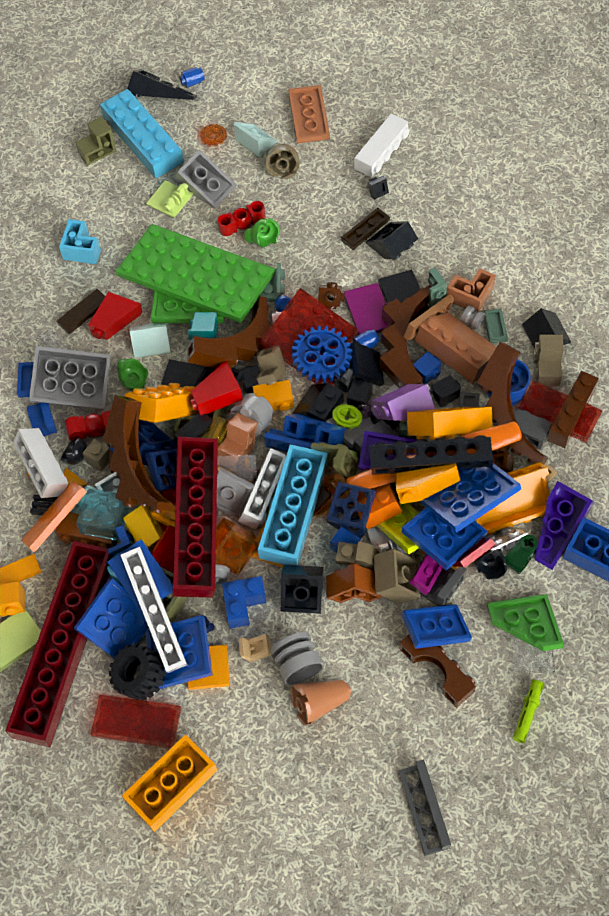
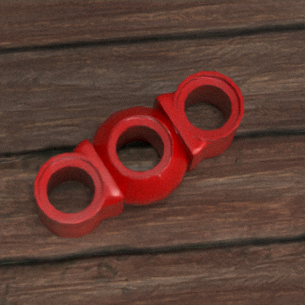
[217,201,266,236]
[65,410,111,441]

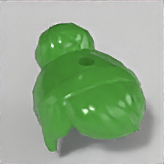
[244,218,280,247]
[116,358,148,390]

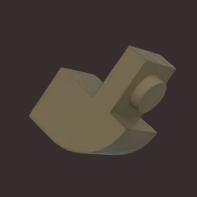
[257,346,286,385]
[336,541,379,571]

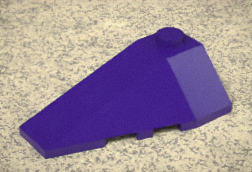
[535,481,595,570]

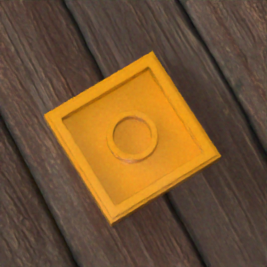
[188,645,230,690]

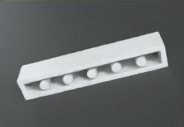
[121,547,187,673]

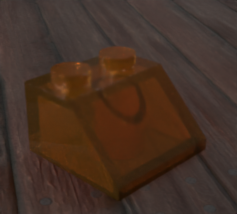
[216,517,260,575]

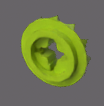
[332,404,362,430]

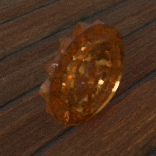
[200,124,227,147]

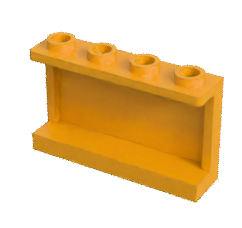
[475,462,550,535]

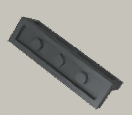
[399,759,451,856]

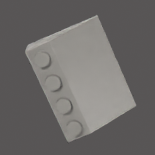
[29,346,111,410]

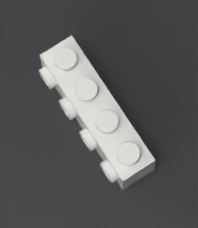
[354,114,409,178]
[13,428,68,498]
[238,448,287,530]

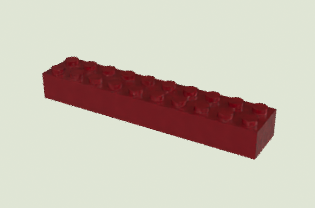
[5,541,113,748]

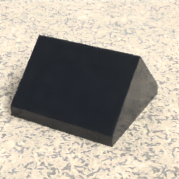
[522,308,571,349]

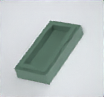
[483,308,508,343]

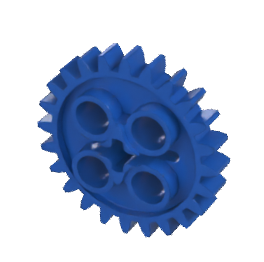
[291,325,352,383]

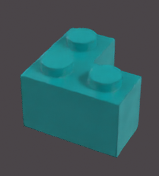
[188,312,218,340]

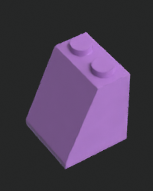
[371,384,435,421]

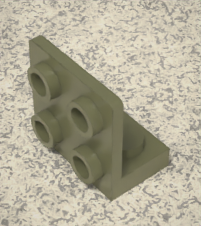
[310,442,358,483]

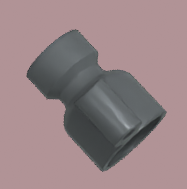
[334,363,358,392]

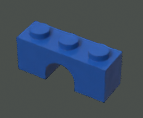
[282,414,346,445]

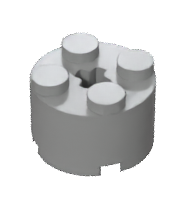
[228,393,273,437]

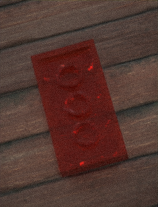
[518,381,603,443]
[90,695,182,748]

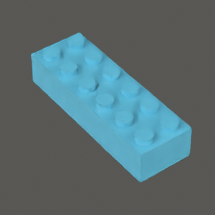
[100,89,184,178]
[258,444,328,565]

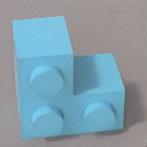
[59,219,101,264]

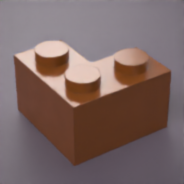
[326,563,383,603]

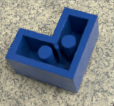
[222,576,267,629]

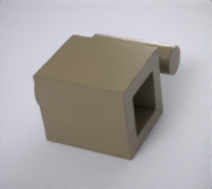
[83,439,110,472]

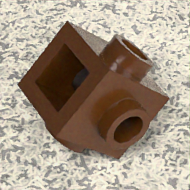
[318,282,345,309]

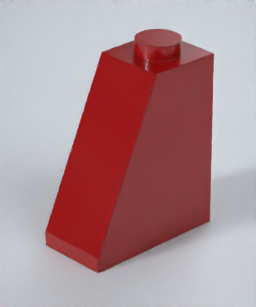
[88,292,143,340]
[190,361,243,416]

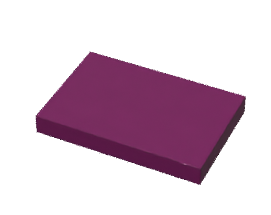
[345,283,389,335]

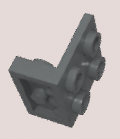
[419,567,467,606]

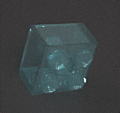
[76,488,129,541]

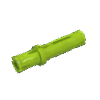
[512,679,545,744]

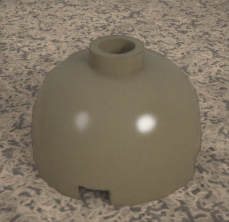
[266,144,300,179]

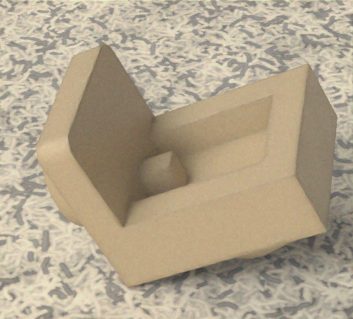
[238,634,271,662]

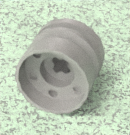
[270,632,324,685]

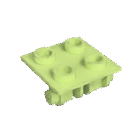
[146,180,193,218]

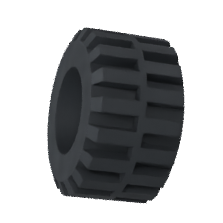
[109,643,166,700]

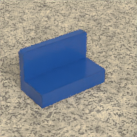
[27,402,57,436]
[107,525,135,556]

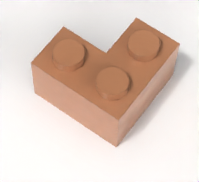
[446,268,496,312]
[217,413,257,472]

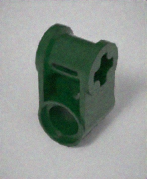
[505,535,538,574]

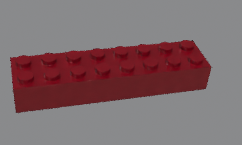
[172,437,218,598]

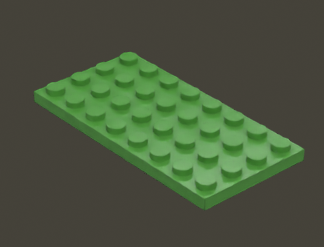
[116,224,275,323]

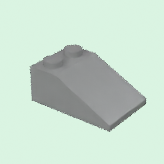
[173,149,237,208]

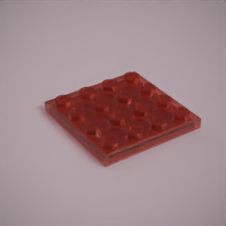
[260,288,358,384]

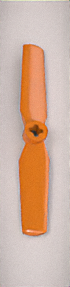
[346,421,522,492]

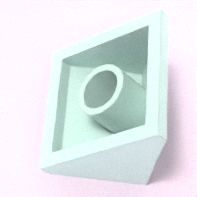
[234,122,277,157]
[130,323,171,358]

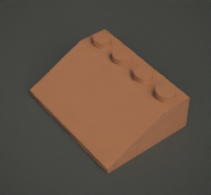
[415,312,496,384]

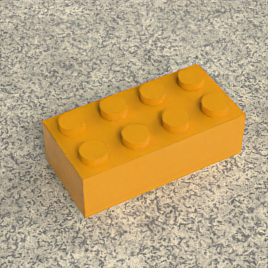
[125,383,199,423]
[407,407,492,440]
[122,734,217,832]

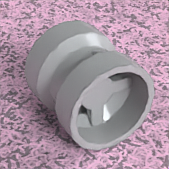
[460,305,486,330]

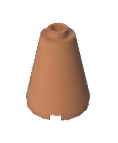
[291,680,352,725]

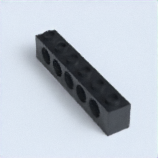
[370,435,493,475]

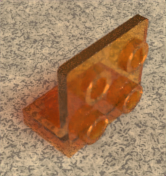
[313,472,350,519]

